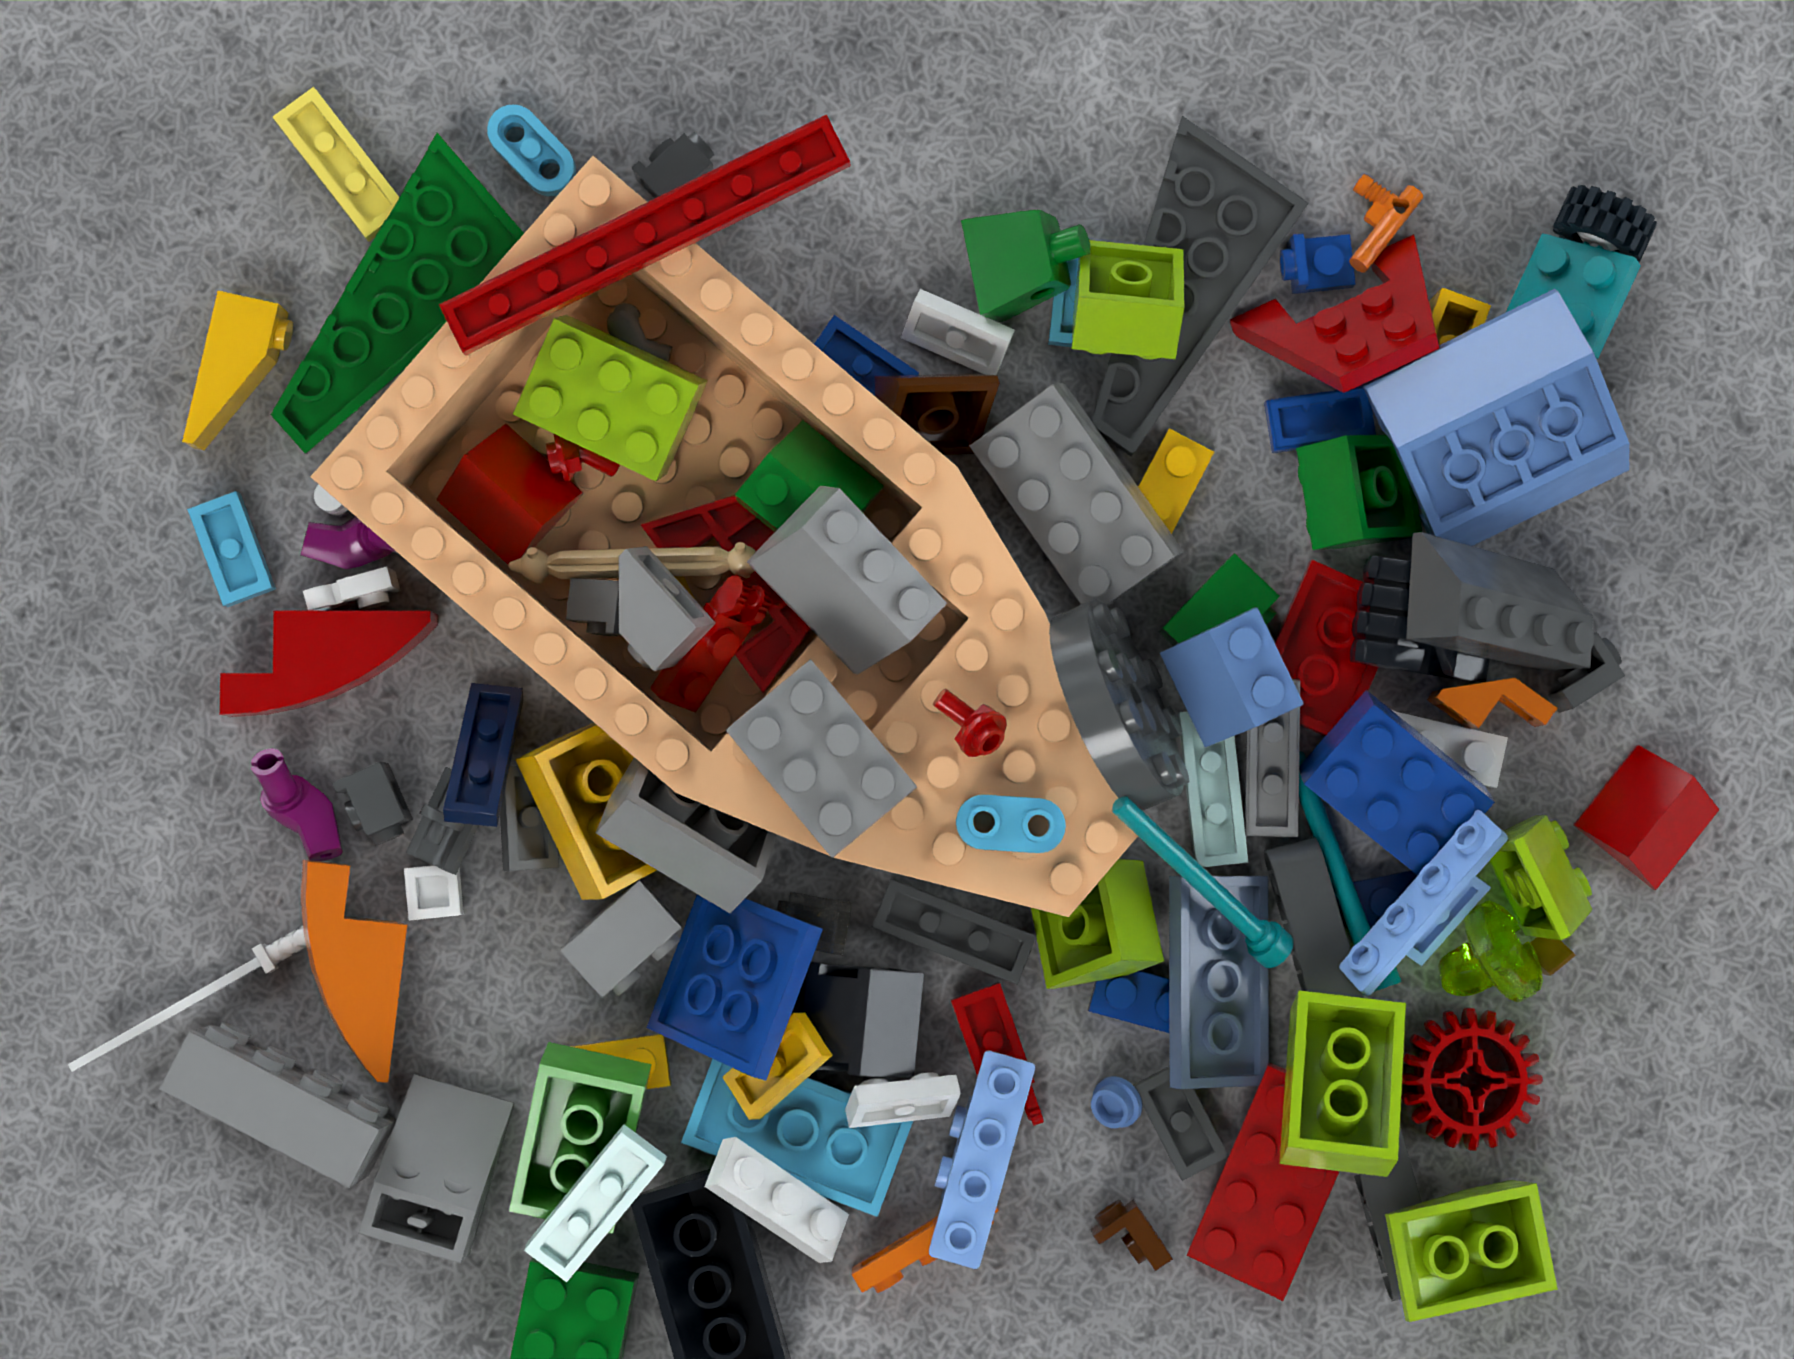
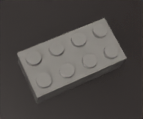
[970,383,1184,606]
[159,1022,397,1188]

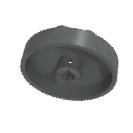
[1049,599,1189,811]

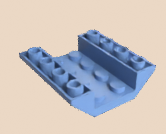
[1362,289,1629,546]

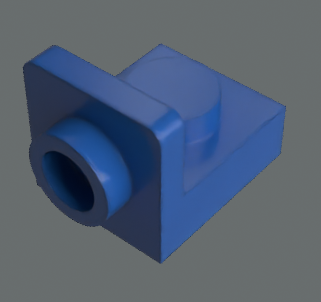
[1280,234,1356,294]

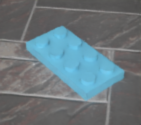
[681,1059,913,1217]

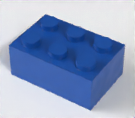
[1299,690,1495,875]

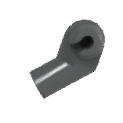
[607,303,673,362]

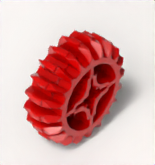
[1401,1007,1543,1151]

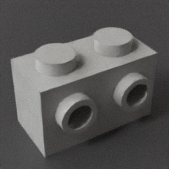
[560,879,681,998]

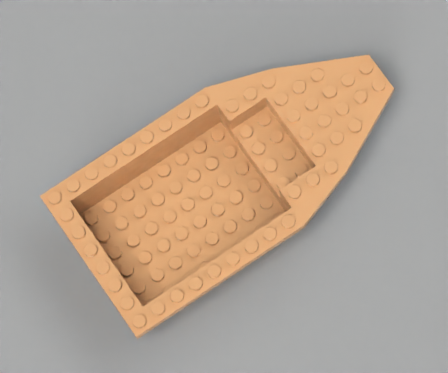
[310,156,1138,917]

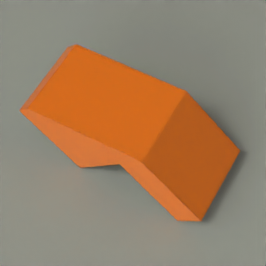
[1427,677,1558,729]

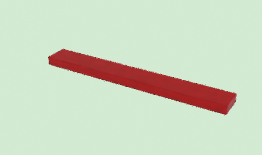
[439,114,851,356]

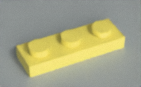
[273,87,399,242]

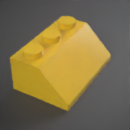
[515,723,657,900]

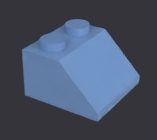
[1160,607,1304,747]

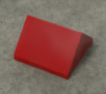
[436,423,584,565]
[1573,745,1719,890]

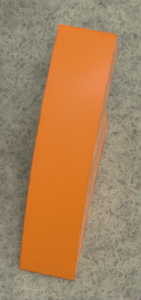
[301,860,407,1083]

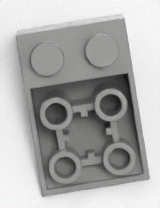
[358,1074,515,1264]

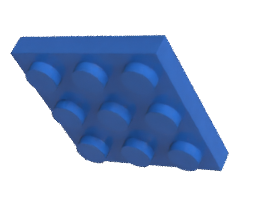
[646,894,823,1081]

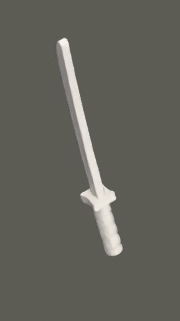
[68,925,306,1072]

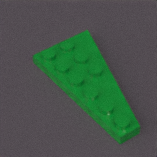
[270,133,524,454]

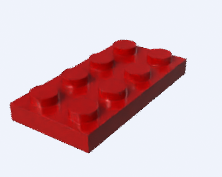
[1186,1063,1340,1301]

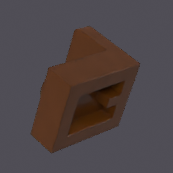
[1091,1199,1173,1271]

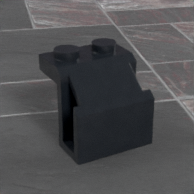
[791,961,924,1078]

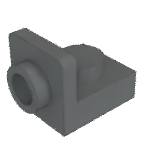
[1548,632,1625,713]

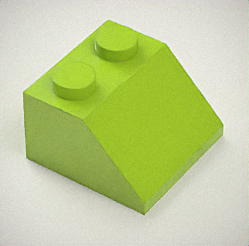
[1072,240,1184,360]
[1030,859,1164,989]

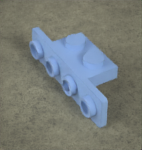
[1339,810,1508,996]
[929,1050,1035,1269]

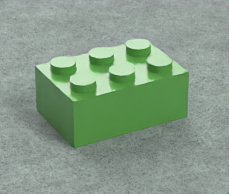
[509,1042,652,1234]

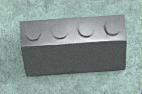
[1406,532,1594,670]

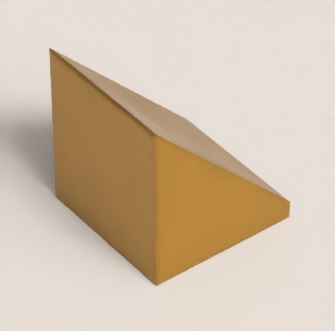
[1523,937,1576,976]

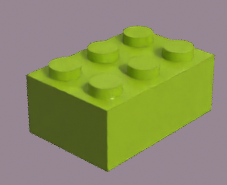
[513,315,708,481]
[1279,990,1406,1177]

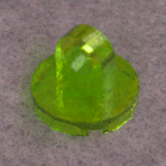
[1438,901,1543,1003]

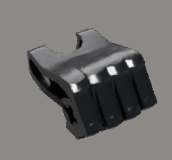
[1350,556,1490,682]

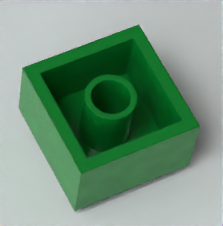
[510,1258,640,1359]

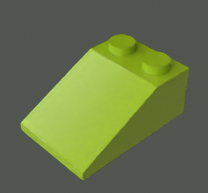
[1489,815,1593,940]
[1385,1180,1558,1322]

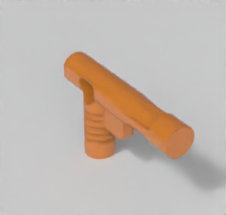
[1349,173,1423,273]

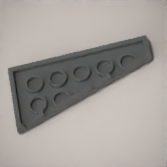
[1091,116,1309,456]

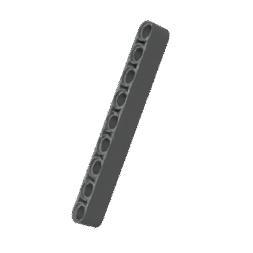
[1264,836,1422,1302]

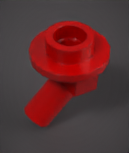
[546,434,620,482]
[933,688,1007,757]

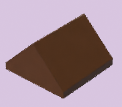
[875,374,1000,455]

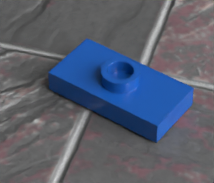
[1264,386,1376,453]

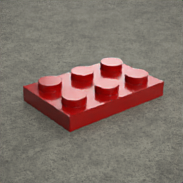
[1274,560,1379,737]

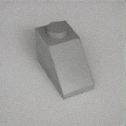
[619,546,716,671]

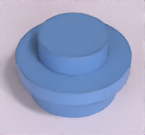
[1091,1076,1142,1128]

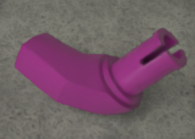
[300,516,398,569]
[251,748,343,861]

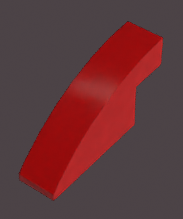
[219,610,438,717]

